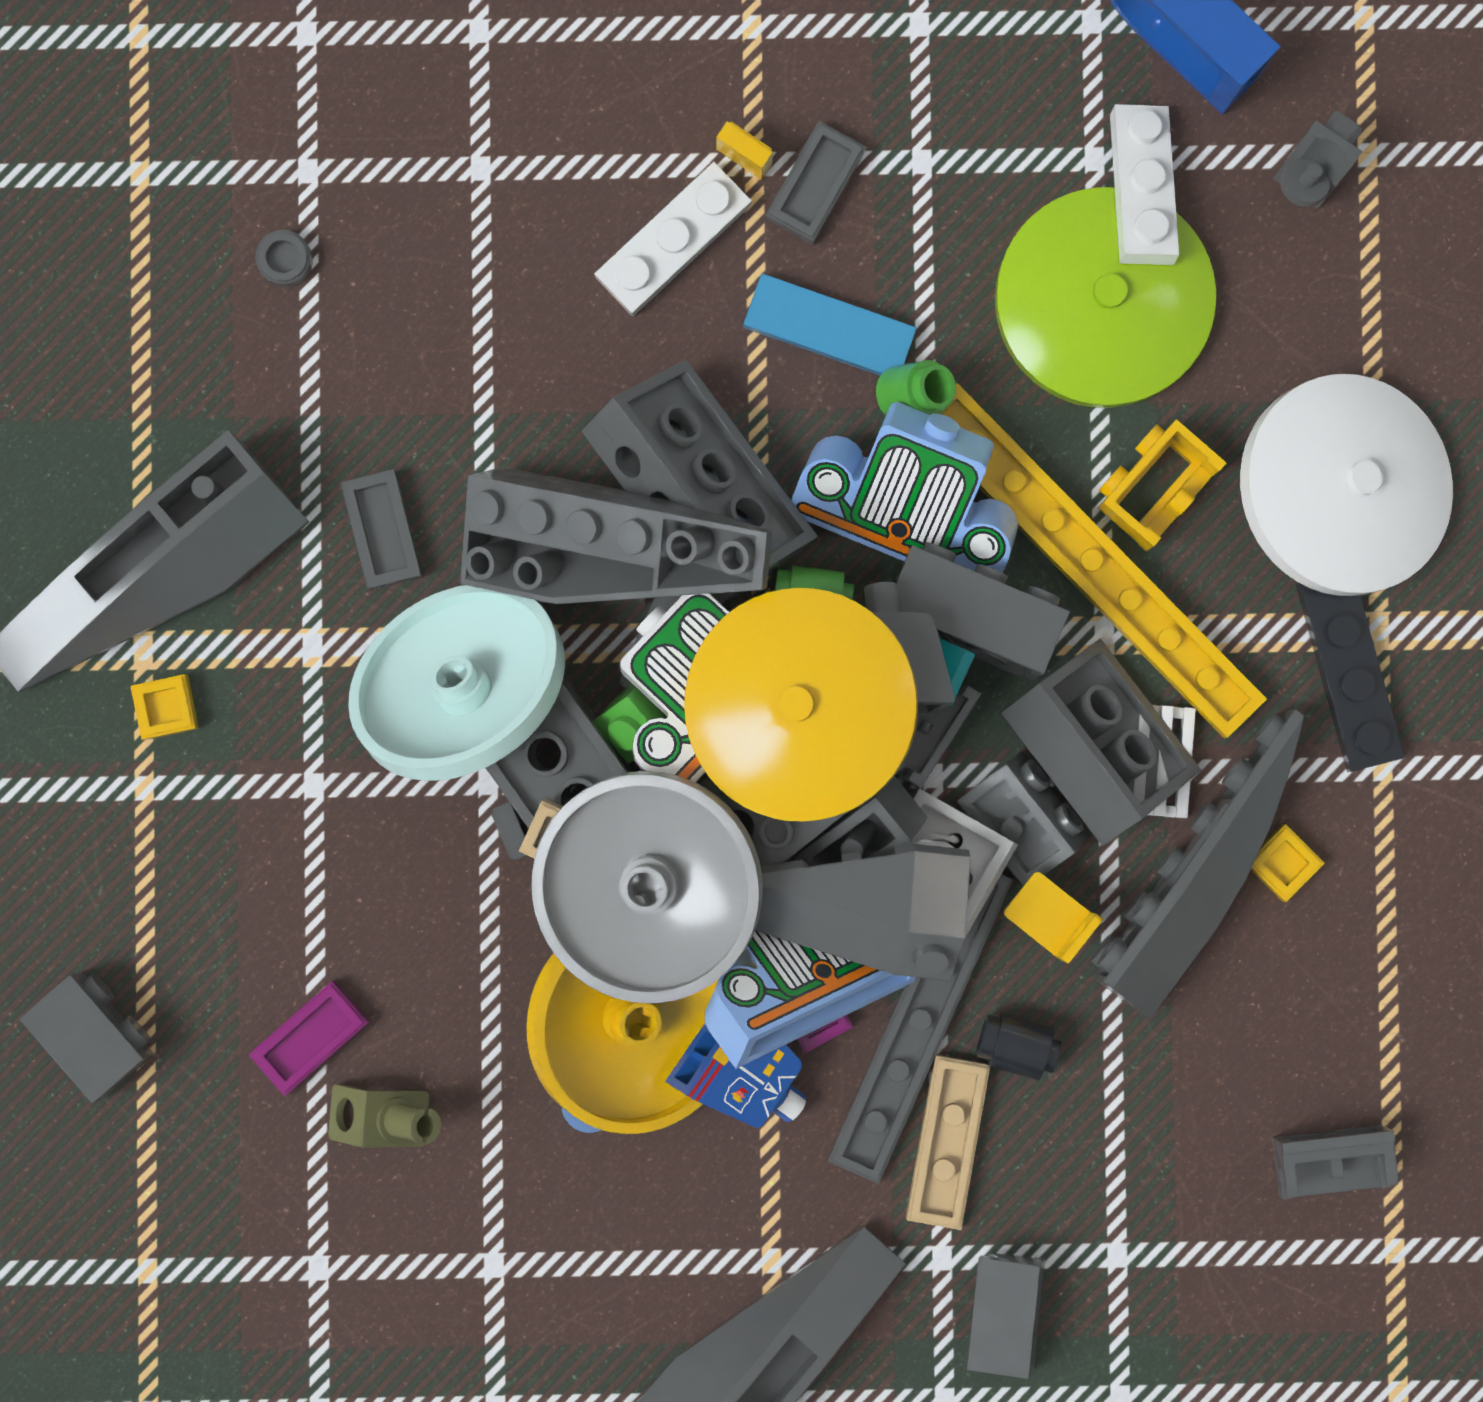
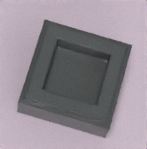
[491,802,528,861]

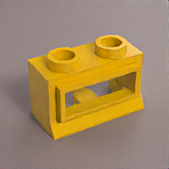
[1098,419,1226,551]

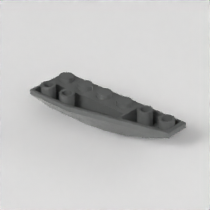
[0,430,310,692]
[460,467,772,604]
[1089,709,1304,1019]
[636,1225,906,1402]

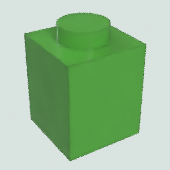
[593,684,667,764]

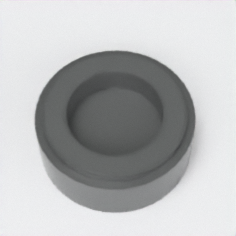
[255,230,313,288]

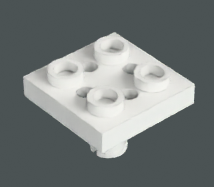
[908,788,1018,937]

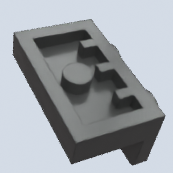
[957,751,1088,886]

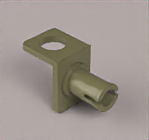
[328,1084,441,1148]

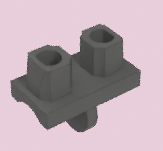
[1273,111,1362,209]

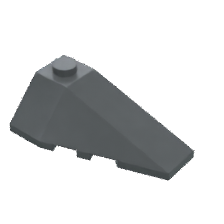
[755,844,971,980]

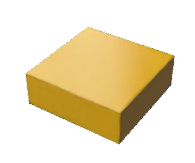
[716,121,773,180]
[131,674,199,740]
[1251,824,1325,902]

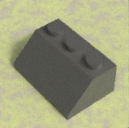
[895,542,1070,682]
[1001,638,1201,846]

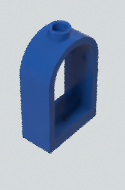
[1110,0,1281,115]

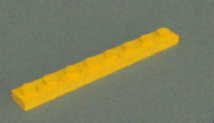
[940,383,1267,738]

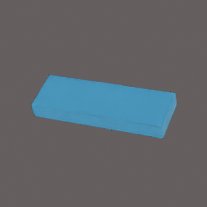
[743,273,917,376]

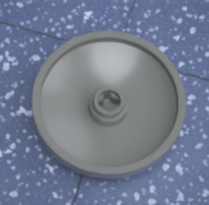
[531,771,763,1003]

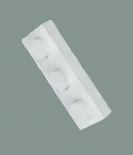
[1110,104,1179,265]
[594,162,752,317]

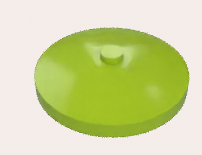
[995,187,1216,408]

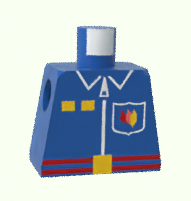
[665,1023,806,1128]

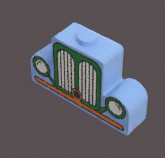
[791,402,1018,573]
[705,931,916,1069]

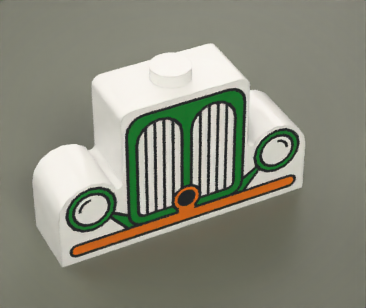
[620,594,729,783]

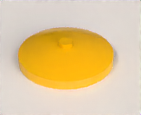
[684,588,918,822]
[527,953,719,1134]

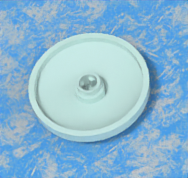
[348,585,565,781]

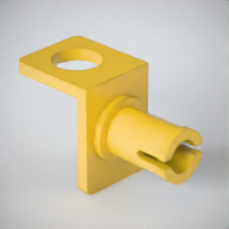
[1004,872,1103,964]

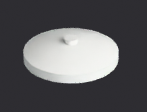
[1240,374,1453,596]

